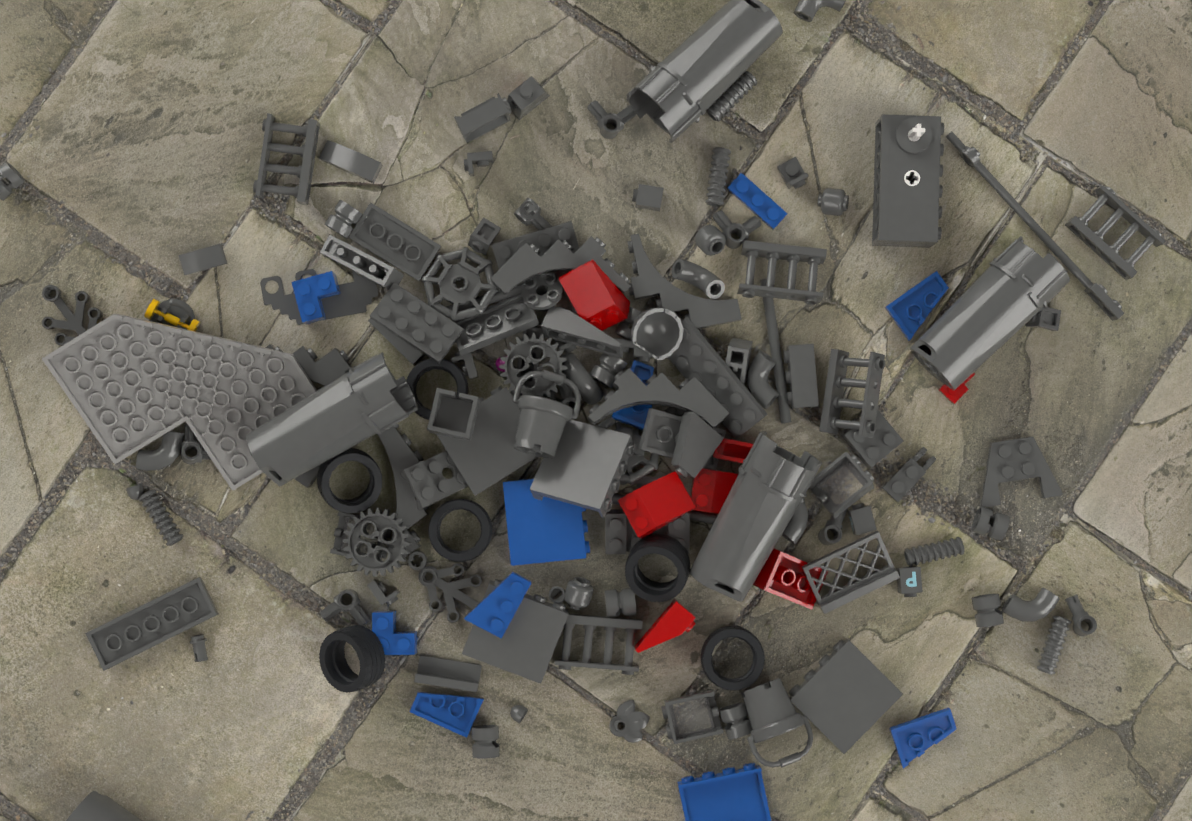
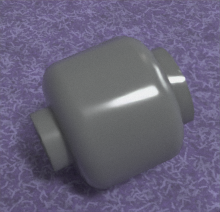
[817,188,849,216]
[695,225,726,256]
[564,577,594,610]

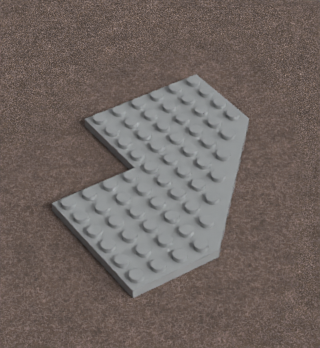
[42,313,317,491]

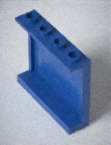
[503,479,590,566]
[677,763,771,821]

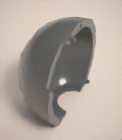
[631,308,683,360]

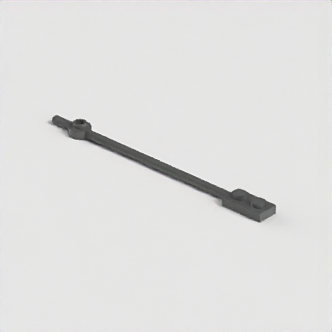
[946,131,1125,321]

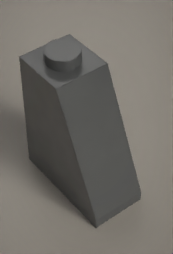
[671,411,724,478]

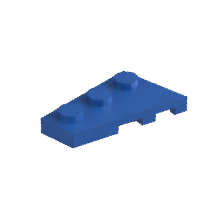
[885,271,949,341]
[612,360,654,430]
[464,572,532,639]
[409,692,484,738]
[889,707,957,769]

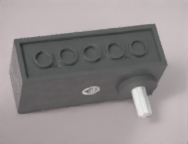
[872,114,944,248]

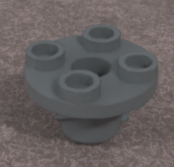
[521,272,563,311]

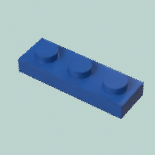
[727,173,788,230]

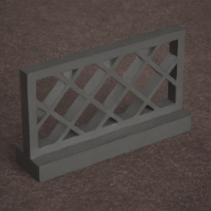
[802,531,900,614]

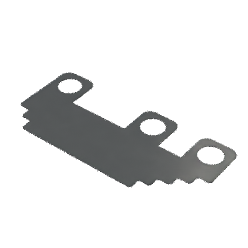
[260,269,378,325]

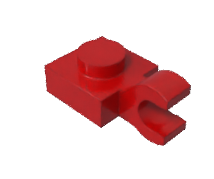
[938,373,975,404]

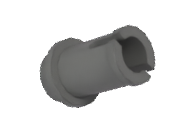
[190,634,208,662]

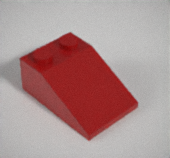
[559,259,630,331]
[690,469,739,514]
[618,471,696,539]
[753,548,828,610]
[634,598,696,653]

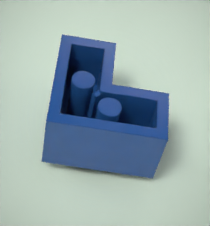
[291,271,341,325]
[372,611,417,655]

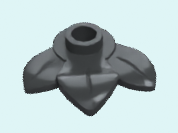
[609,700,650,743]

